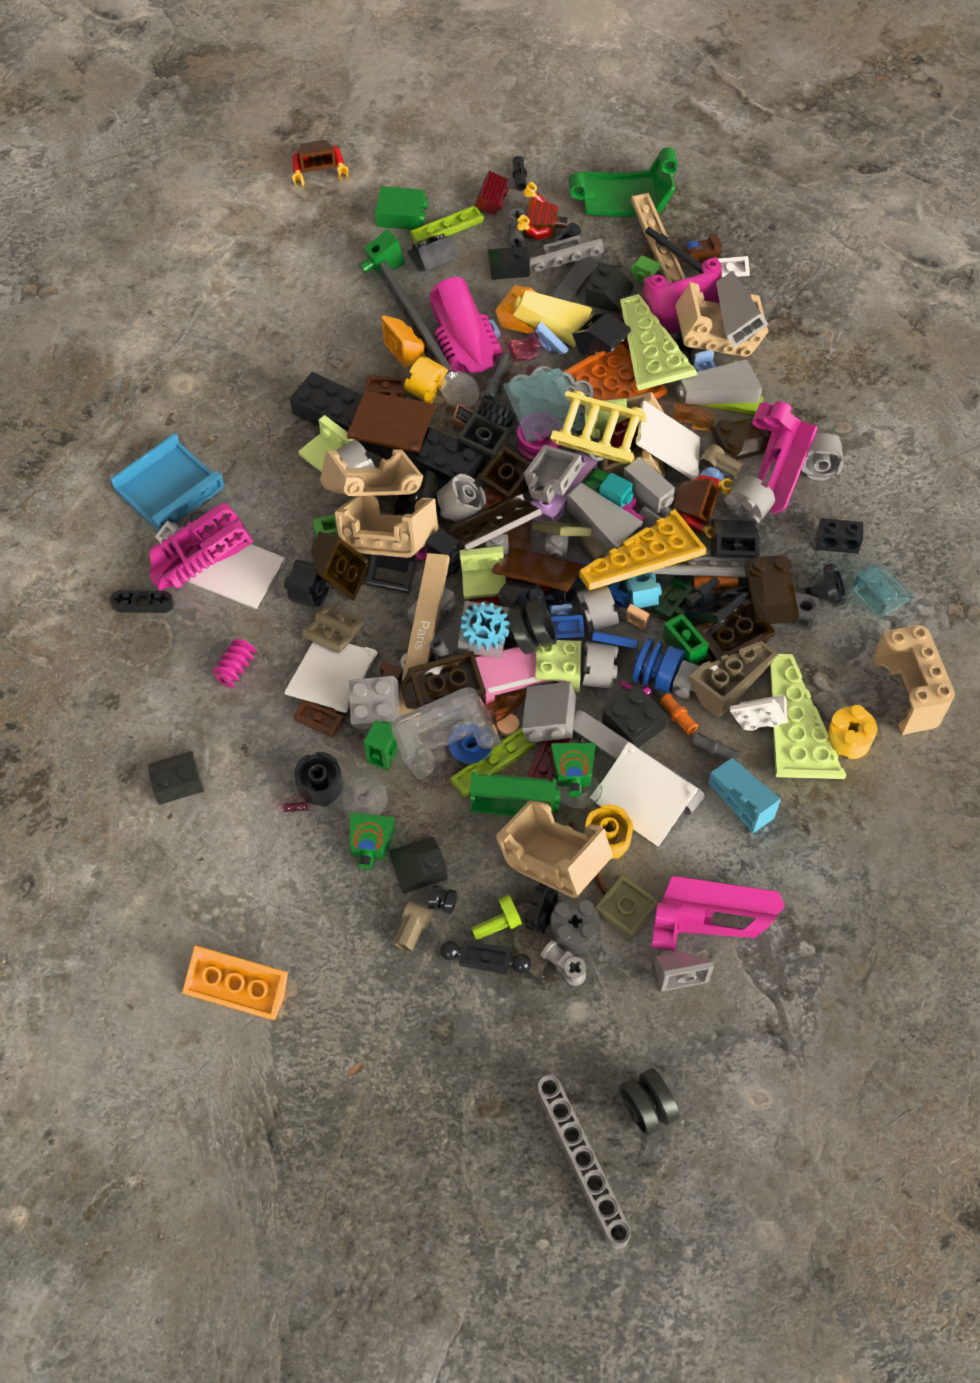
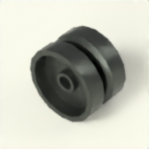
[508,598,557,655]
[619,1068,680,1137]

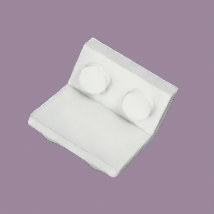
[730,695,787,731]

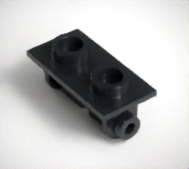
[524,883,558,934]

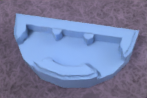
[535,322,569,355]

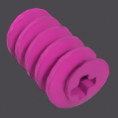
[212,638,257,689]

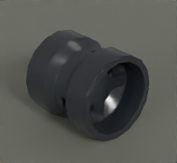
[428,885,458,914]

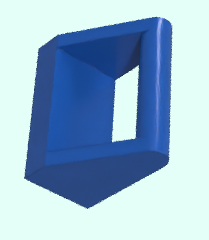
[551,615,584,640]

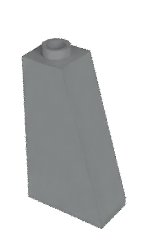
[716,270,768,348]
[676,359,762,405]
[567,483,643,553]

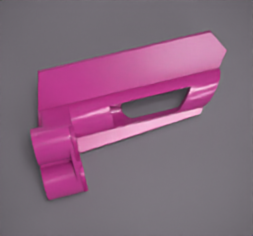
[752,401,818,514]
[651,875,785,952]

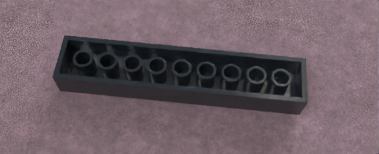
[289,372,484,483]

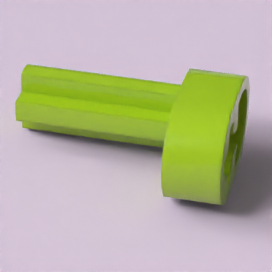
[471,894,522,941]

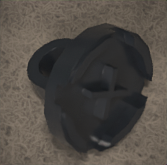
[804,563,846,607]

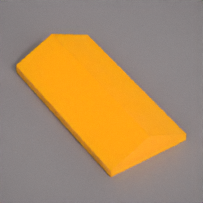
[182,945,288,1020]

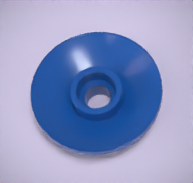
[449,723,494,764]

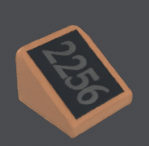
[453,404,474,429]

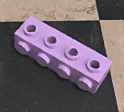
[531,451,598,521]

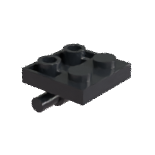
[684,577,746,623]

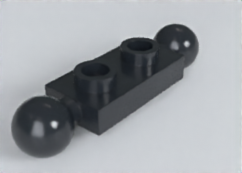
[440,940,531,975]

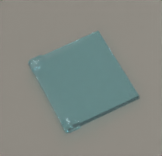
[503,368,585,443]

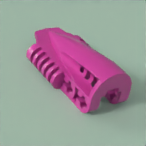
[430,277,502,373]
[149,503,254,591]

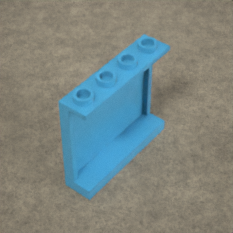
[110,433,225,532]

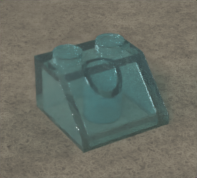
[852,565,914,619]

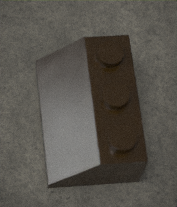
[310,531,371,601]

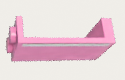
[475,647,563,706]

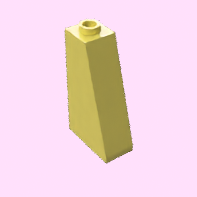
[513,290,592,348]

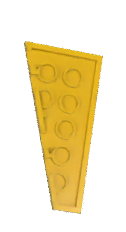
[579,509,706,590]

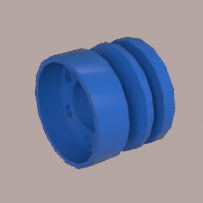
[632,637,684,694]

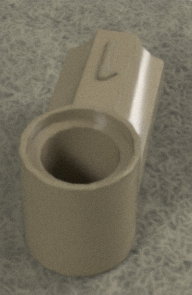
[699,444,744,480]
[393,901,433,952]

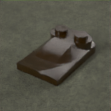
[711,418,771,460]
[744,556,799,624]
[695,600,775,665]
[400,651,486,711]

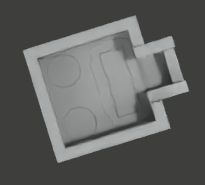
[524,445,583,503]

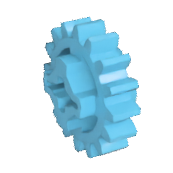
[460,602,510,651]

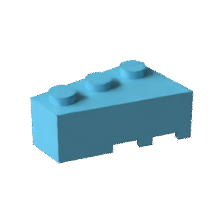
[708,758,781,833]

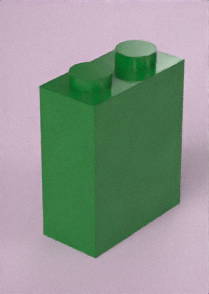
[375,186,428,230]

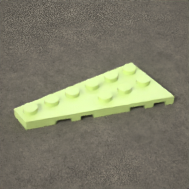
[620,294,697,391]
[769,654,846,779]

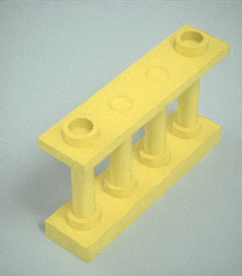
[551,390,648,465]

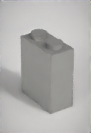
[623,457,675,519]
[522,682,576,743]

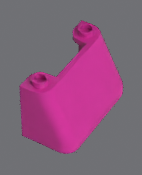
[642,257,722,333]

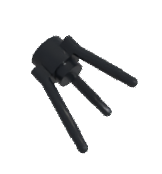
[551,222,581,263]
[546,586,576,605]

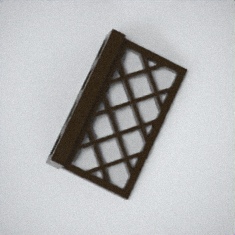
[445,493,542,551]

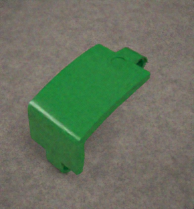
[568,147,678,217]

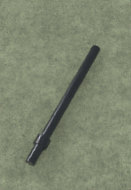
[645,226,703,274]

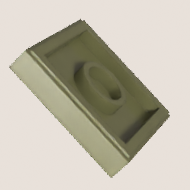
[532,521,592,536]
[595,874,660,940]

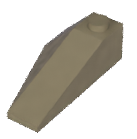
[688,641,779,718]

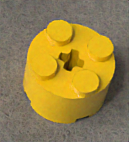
[404,356,448,404]
[827,705,878,759]
[585,804,633,859]

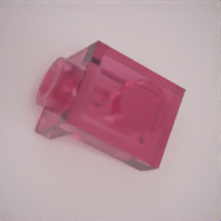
[507,332,541,361]

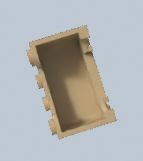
[675,282,768,357]
[335,496,438,558]
[872,625,955,735]
[496,800,612,898]

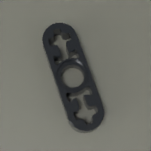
[110,590,174,613]

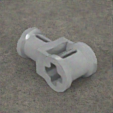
[540,940,586,986]

